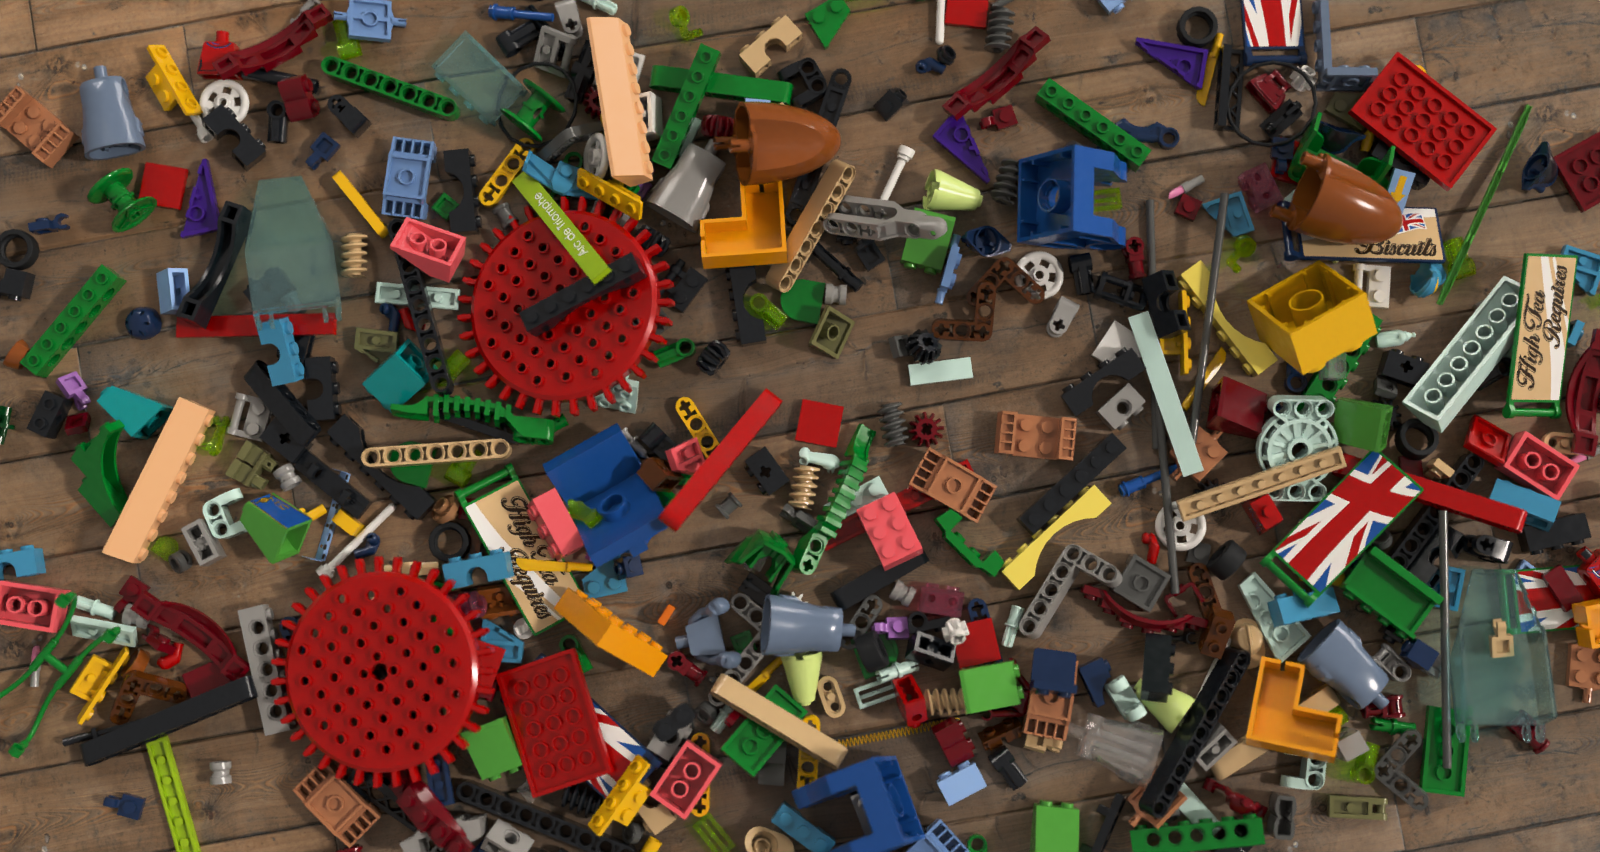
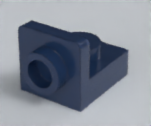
[613,555,644,580]

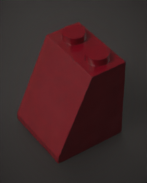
[1206,376,1268,439]

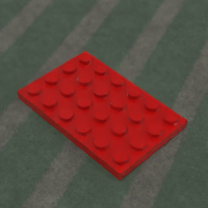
[1348,52,1497,191]
[496,648,614,798]

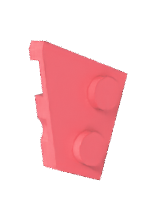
[665,437,705,475]

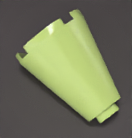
[923,169,983,210]
[781,651,823,706]
[1134,678,1196,733]

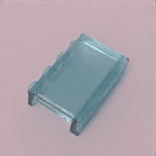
[431,30,529,127]

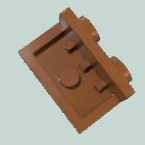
[477,583,520,620]

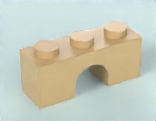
[739,15,802,78]
[636,778,677,835]

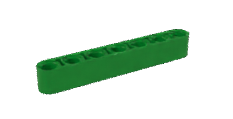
[321,56,460,121]
[649,65,793,106]

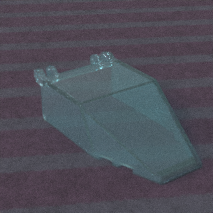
[245,176,342,331]
[1450,569,1557,743]

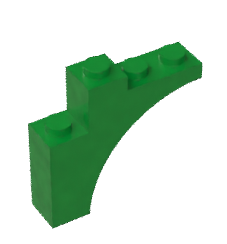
[70,420,128,527]

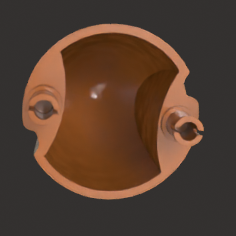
[713,102,841,186]
[1269,151,1403,245]

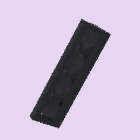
[1213,44,1244,132]
[440,396,519,445]
[346,768,417,832]

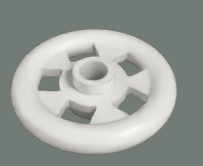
[199,79,249,123]
[583,132,609,179]
[1014,251,1064,300]
[1155,501,1206,551]

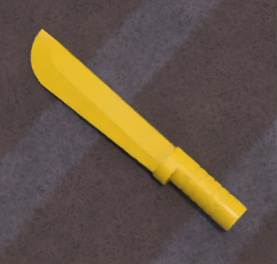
[1196,33,1224,106]
[1181,347,1226,412]
[516,558,593,572]
[746,657,783,692]

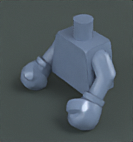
[675,597,741,669]

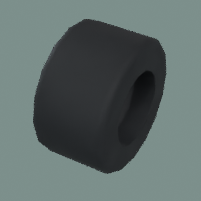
[1207,540,1247,581]
[855,630,889,673]

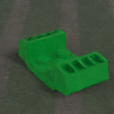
[934,509,1004,577]

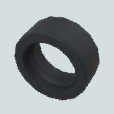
[1176,6,1218,48]
[0,229,40,271]
[1394,418,1439,460]
[428,522,471,562]

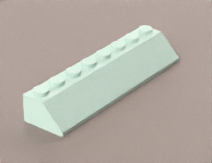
[1402,276,1520,433]

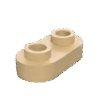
[1541,432,1579,456]
[817,676,846,718]

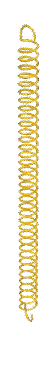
[838,718,960,748]

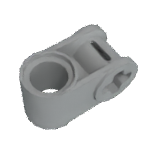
[554,0,583,39]
[1046,296,1080,338]
[1371,643,1412,682]

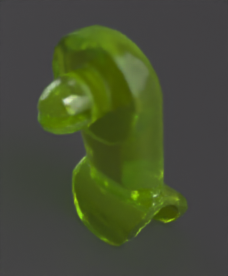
[201,416,231,456]
[567,499,603,528]

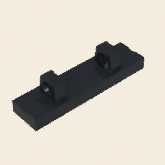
[294,450,373,519]
[1079,793,1128,852]

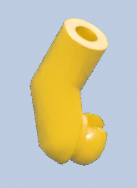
[1360,129,1376,152]
[299,504,327,521]

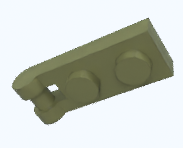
[1327,795,1388,820]

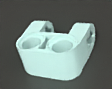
[202,488,248,539]
[1104,674,1147,722]
[1280,753,1327,790]

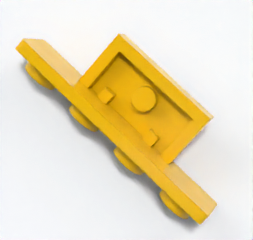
[145,45,203,116]
[577,168,643,221]
[1158,290,1192,376]
[69,646,130,725]
[588,754,652,836]

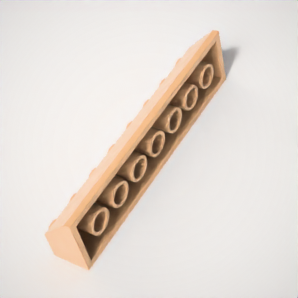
[586,17,654,187]
[102,397,216,563]

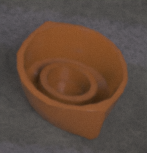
[3,339,30,370]
[121,647,150,683]

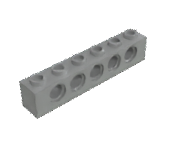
[237,604,297,736]

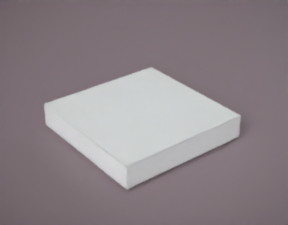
[1091,320,1141,362]

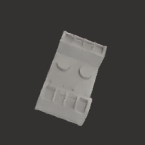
[400,813,488,852]

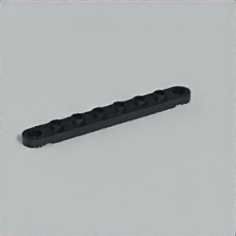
[786,68,852,226]

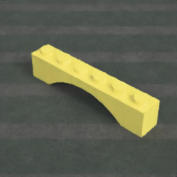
[1177,260,1278,377]
[999,485,1112,590]

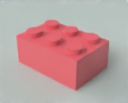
[1494,431,1580,500]
[526,488,584,561]
[856,492,923,571]
[0,580,71,633]
[650,739,724,820]

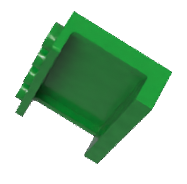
[1338,546,1444,640]

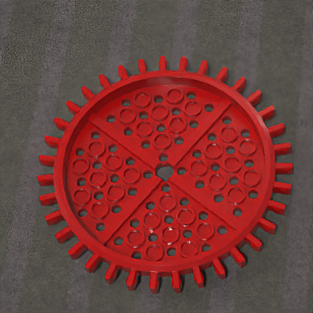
[457,196,675,418]
[271,556,497,788]

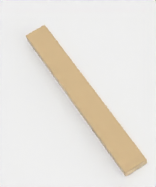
[1176,445,1347,522]

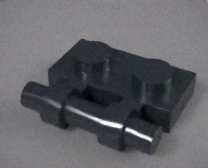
[660,258,708,313]

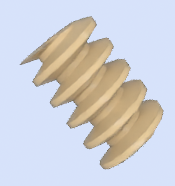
[340,233,368,278]
[788,465,820,510]
[923,688,968,716]

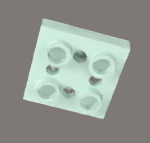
[595,372,639,414]

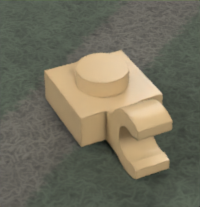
[1423,458,1455,480]
[1488,618,1514,658]
[1023,734,1063,754]

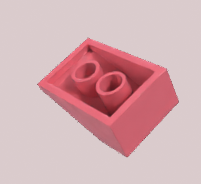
[390,217,466,283]

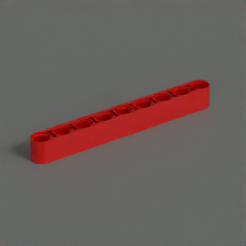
[658,388,783,532]
[1331,453,1528,534]

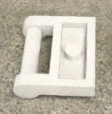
[1352,263,1391,309]

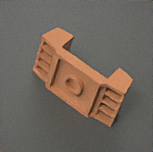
[0,85,80,168]
[994,411,1077,462]
[908,447,997,523]
[1021,661,1079,742]
[293,761,382,848]

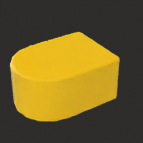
[332,509,365,537]

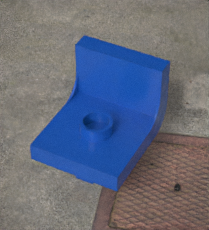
[543,423,668,568]

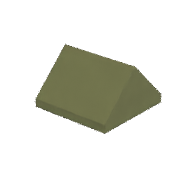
[808,305,855,359]

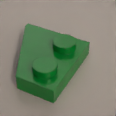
[805,0,850,50]

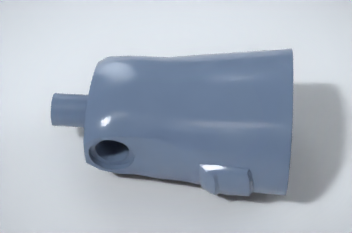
[79,65,146,160]
[760,594,856,657]
[1297,619,1389,710]

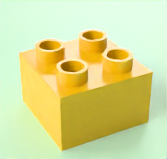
[1247,260,1377,375]

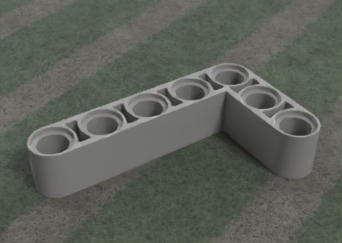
[1019,544,1122,640]
[708,593,764,706]

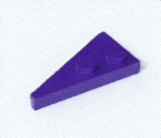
[1135,37,1208,90]
[932,116,990,185]
[180,158,220,239]

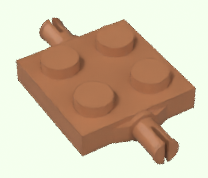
[1167,426,1228,483]
[1565,643,1600,703]
[1126,769,1187,830]

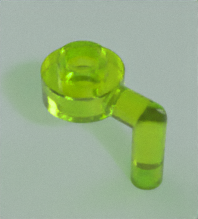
[669,5,703,41]
[1226,235,1256,273]

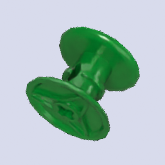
[500,78,566,143]
[87,168,157,233]

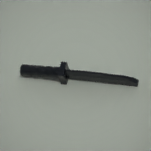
[62,719,140,747]

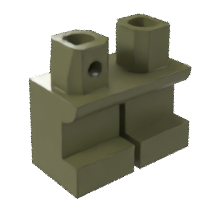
[225,440,279,490]

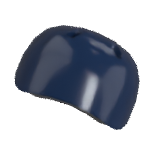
[125,307,162,340]

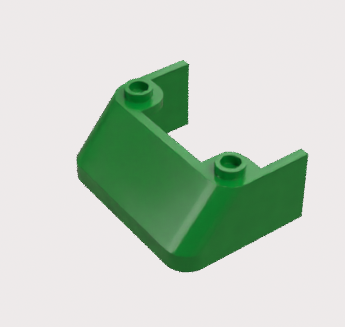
[1288,112,1396,184]

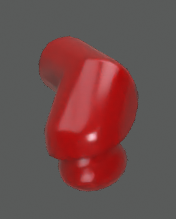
[398,307,426,332]
[1141,532,1160,564]
[157,642,184,670]

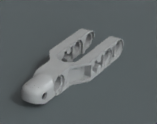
[823,195,948,241]

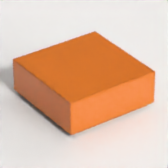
[658,604,676,626]

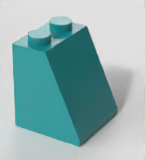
[362,338,438,412]
[96,386,174,440]

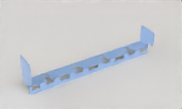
[302,468,351,561]

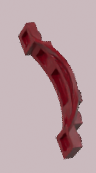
[212,3,333,81]
[942,26,1051,121]
[1565,328,1600,457]
[1080,584,1208,634]
[130,590,250,681]
[384,769,474,852]

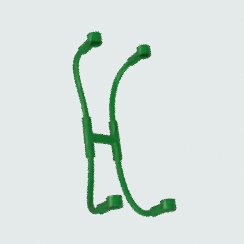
[0,592,121,758]

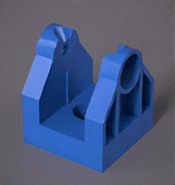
[1017,145,1127,250]
[791,756,926,852]

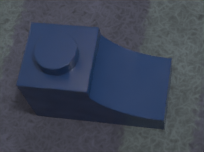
[1399,638,1440,671]
[1077,657,1112,708]

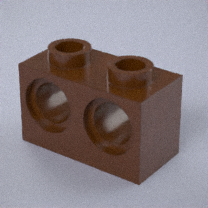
[636,457,684,493]
[1197,606,1236,659]

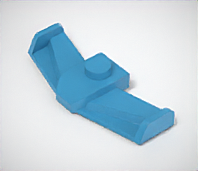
[522,150,606,201]

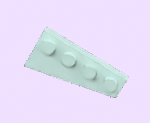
[1237,572,1311,663]

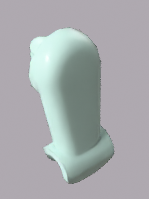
[799,447,840,474]

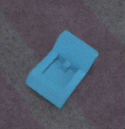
[1567,320,1585,348]

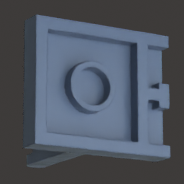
[1312,0,1378,92]

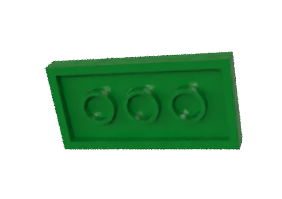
[720,684,808,778]
[1419,705,1472,797]

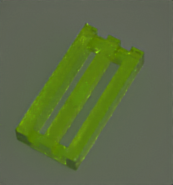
[1093,187,1122,212]
[692,812,736,852]

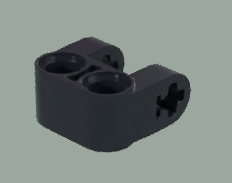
[776,58,827,109]
[327,95,372,138]
[1462,534,1513,564]

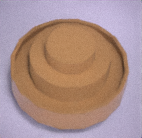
[431,494,460,524]

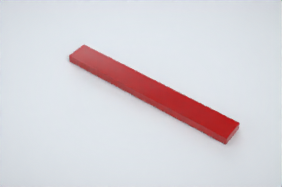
[176,313,337,338]
[824,459,974,551]

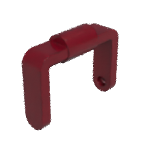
[1164,581,1205,618]

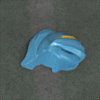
[1410,263,1446,298]

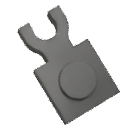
[779,503,817,534]

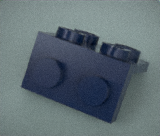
[1029,648,1078,699]

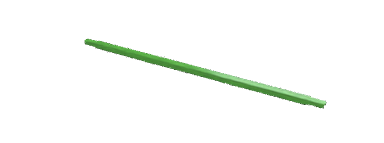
[1436,104,1533,305]

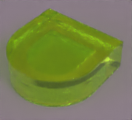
[150,537,178,562]

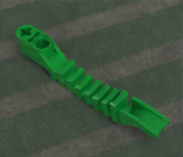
[390,394,556,445]
[792,423,876,575]

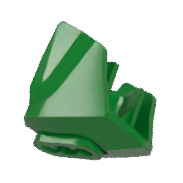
[724,529,796,595]

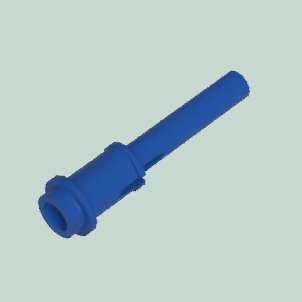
[488,3,554,22]
[1118,464,1178,497]

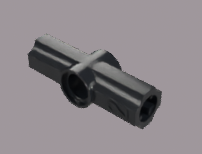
[564,40,595,104]

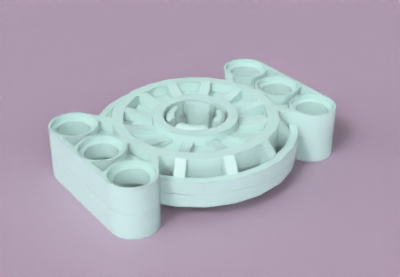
[1256,395,1338,502]

